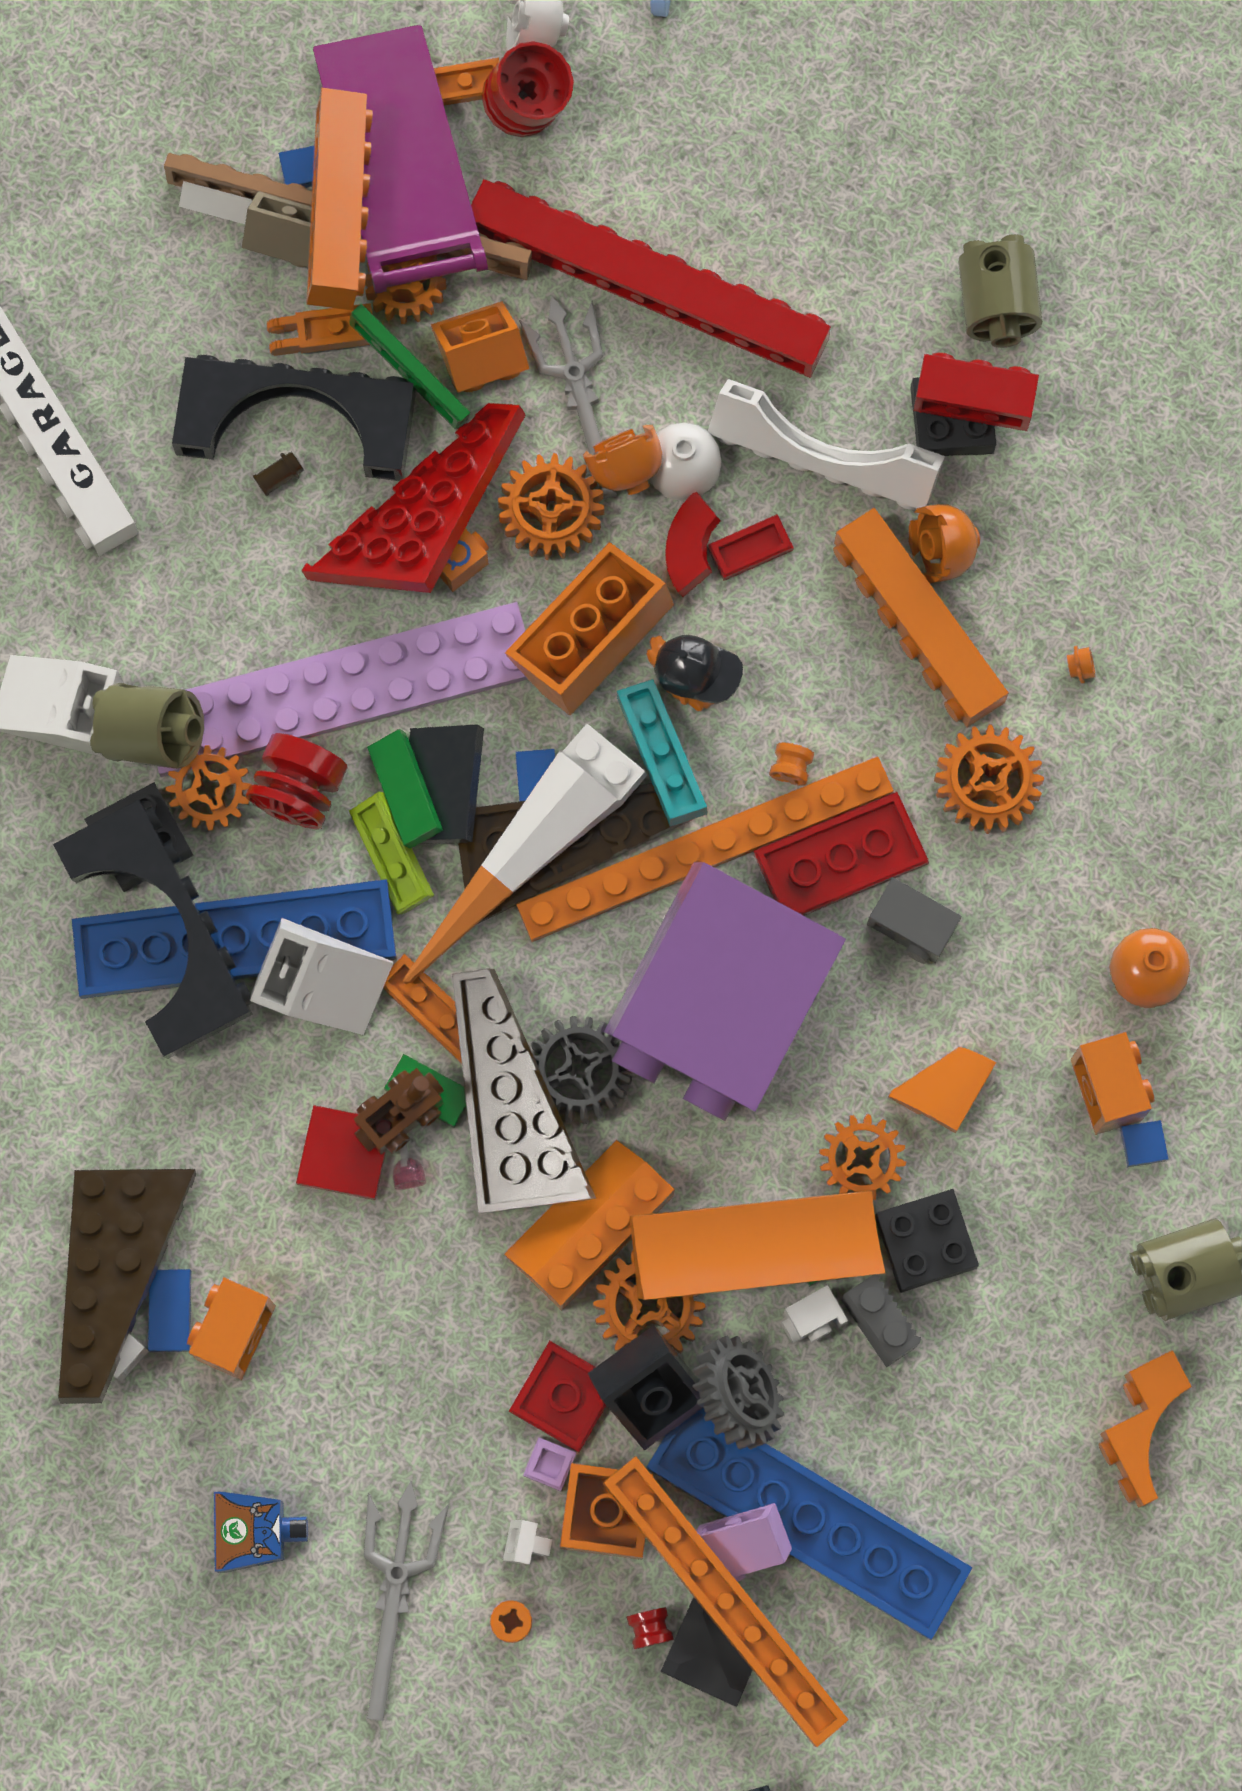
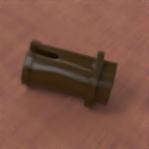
[253,451,304,496]

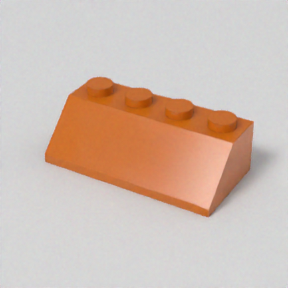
[505,542,674,716]
[504,1140,675,1311]

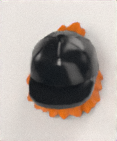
[646,635,743,712]

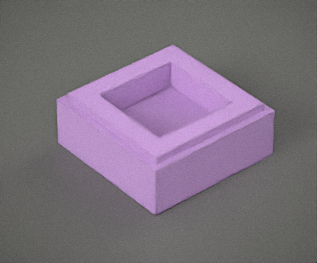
[523,1437,576,1491]

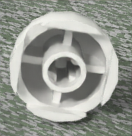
[506,0,569,51]
[649,422,722,501]

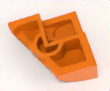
[888,1047,996,1133]

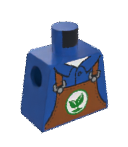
[214,1491,308,1573]

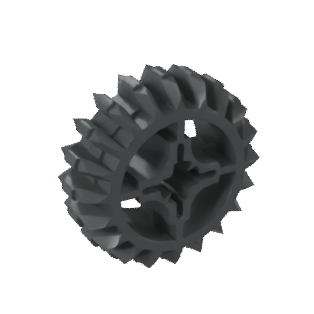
[531,1016,632,1124]

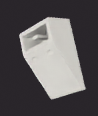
[0,655,123,756]
[250,918,393,1035]

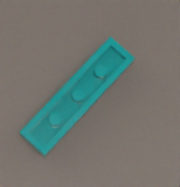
[617,679,708,827]

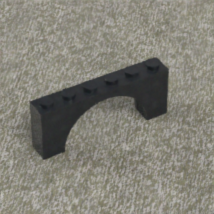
[172,355,416,481]
[53,800,254,1059]

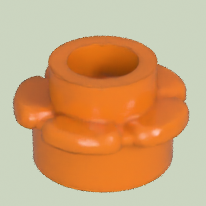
[1067,645,1096,683]

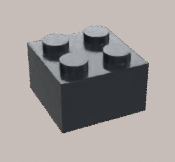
[588,1325,703,1450]

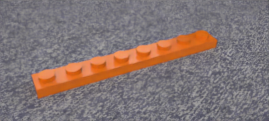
[602,1456,849,1747]

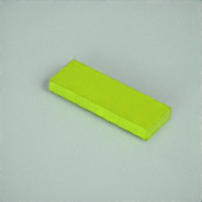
[349,792,434,915]

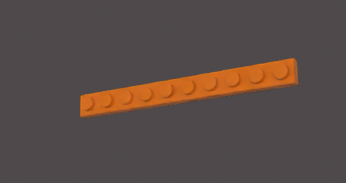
[516,756,894,942]

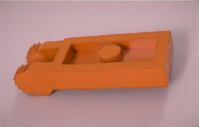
[266,303,373,356]

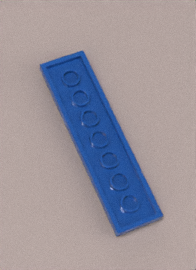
[72,879,397,999]
[646,1407,973,1640]

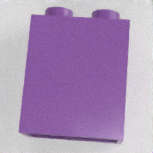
[604,862,846,1121]

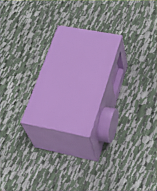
[696,1503,792,1582]

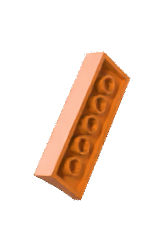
[630,1191,885,1300]

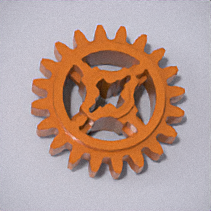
[498,453,604,560]
[934,724,1044,834]
[593,1251,706,1354]

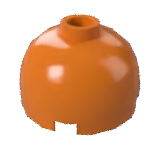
[583,425,662,495]
[908,504,980,583]
[1109,928,1190,1008]

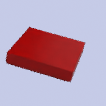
[296,1105,392,1200]
[509,1340,606,1453]

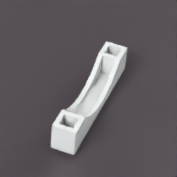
[708,379,945,510]

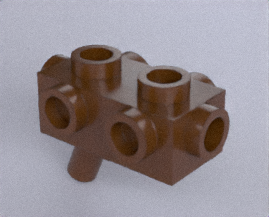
[354,1068,444,1155]

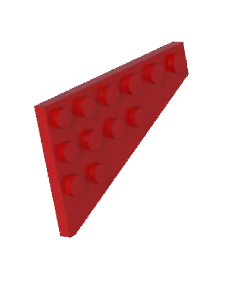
[301,403,526,593]

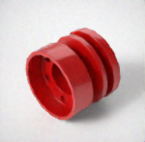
[482,41,574,137]
[246,733,348,830]

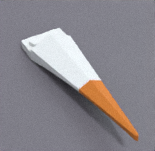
[404,723,647,984]

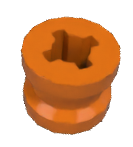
[769,742,814,786]
[490,1600,532,1643]

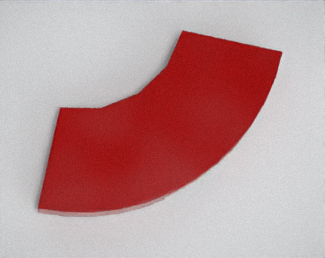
[665,492,721,597]

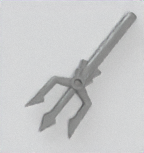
[519,295,617,499]
[364,1481,450,1721]

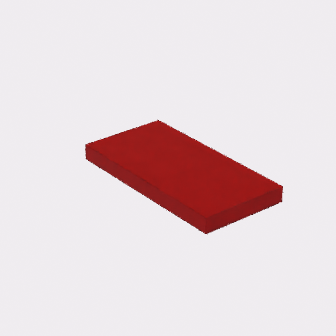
[753,792,929,916]

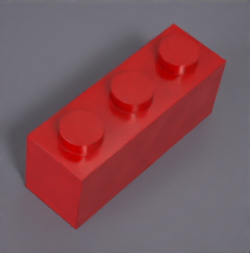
[913,352,1039,431]

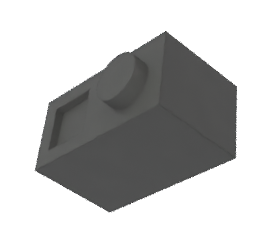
[867,877,962,964]

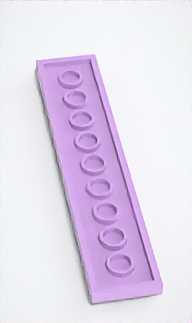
[157,602,528,777]

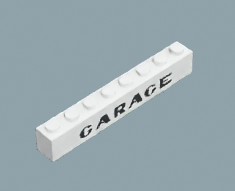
[0,307,139,556]

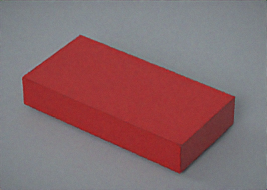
[707,514,794,581]

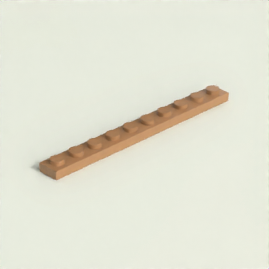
[164,153,532,280]

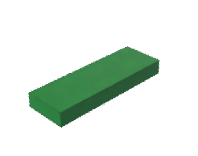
[367,728,443,849]

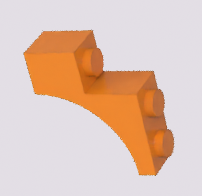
[1099,1350,1192,1508]

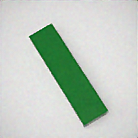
[349,304,471,429]

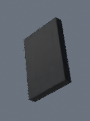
[409,724,484,845]

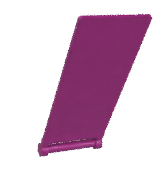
[313,25,488,294]

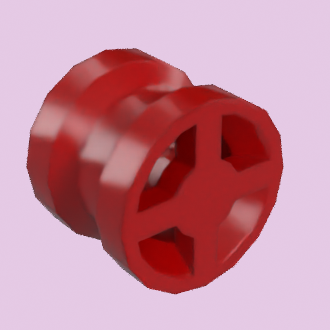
[626,1607,674,1650]

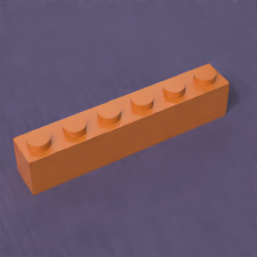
[306,88,373,310]
[833,507,1009,728]

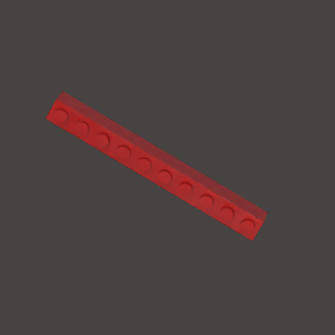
[471,179,831,378]

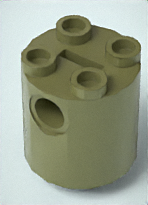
[958,234,1043,348]
[90,683,204,769]
[1130,1218,1242,1321]

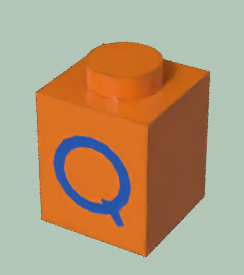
[440,528,489,592]

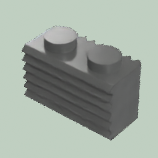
[841,1275,921,1368]

